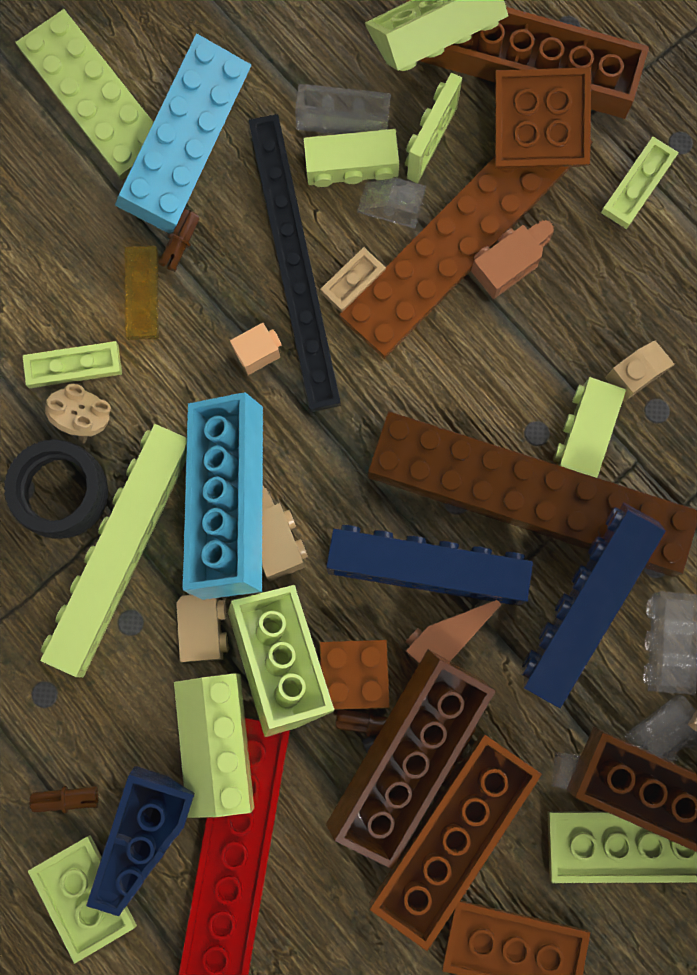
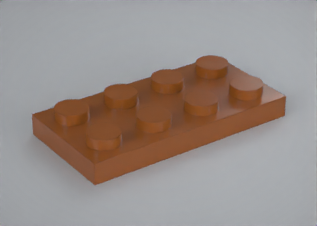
[441,900,590,975]

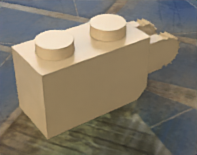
[262,486,308,582]
[176,594,228,663]

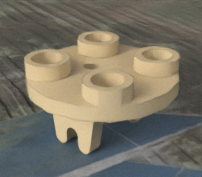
[45,384,111,443]

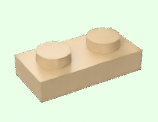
[320,247,386,312]

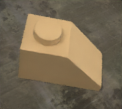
[605,340,675,402]

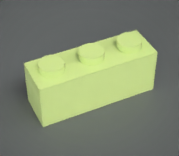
[304,129,399,187]
[553,377,626,478]

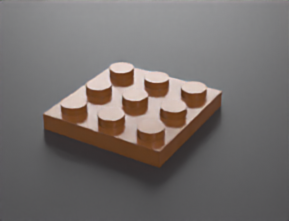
[495,67,591,169]

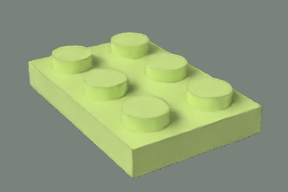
[405,73,462,184]
[28,835,137,964]

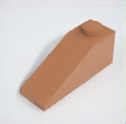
[405,600,502,665]

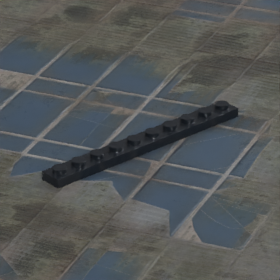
[249,114,341,412]

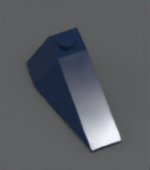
[86,766,195,916]

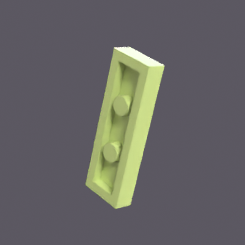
[601,137,679,229]
[23,341,122,388]

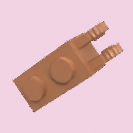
[471,220,554,299]

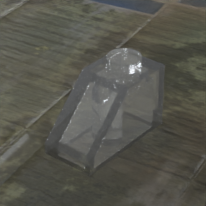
[357,178,426,229]

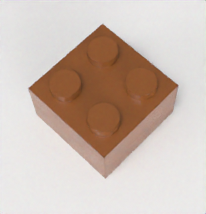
[320,640,389,709]

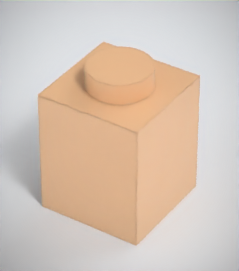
[230,323,282,375]

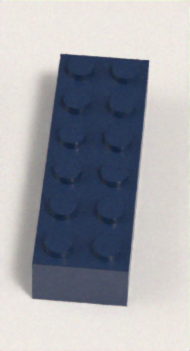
[521,502,666,708]
[327,525,533,606]

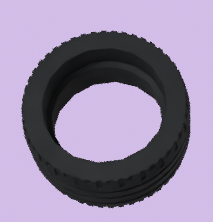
[4,439,108,539]

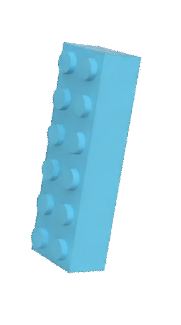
[115,33,251,233]
[183,392,263,600]

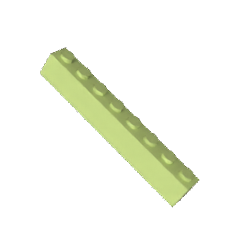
[40,424,187,677]

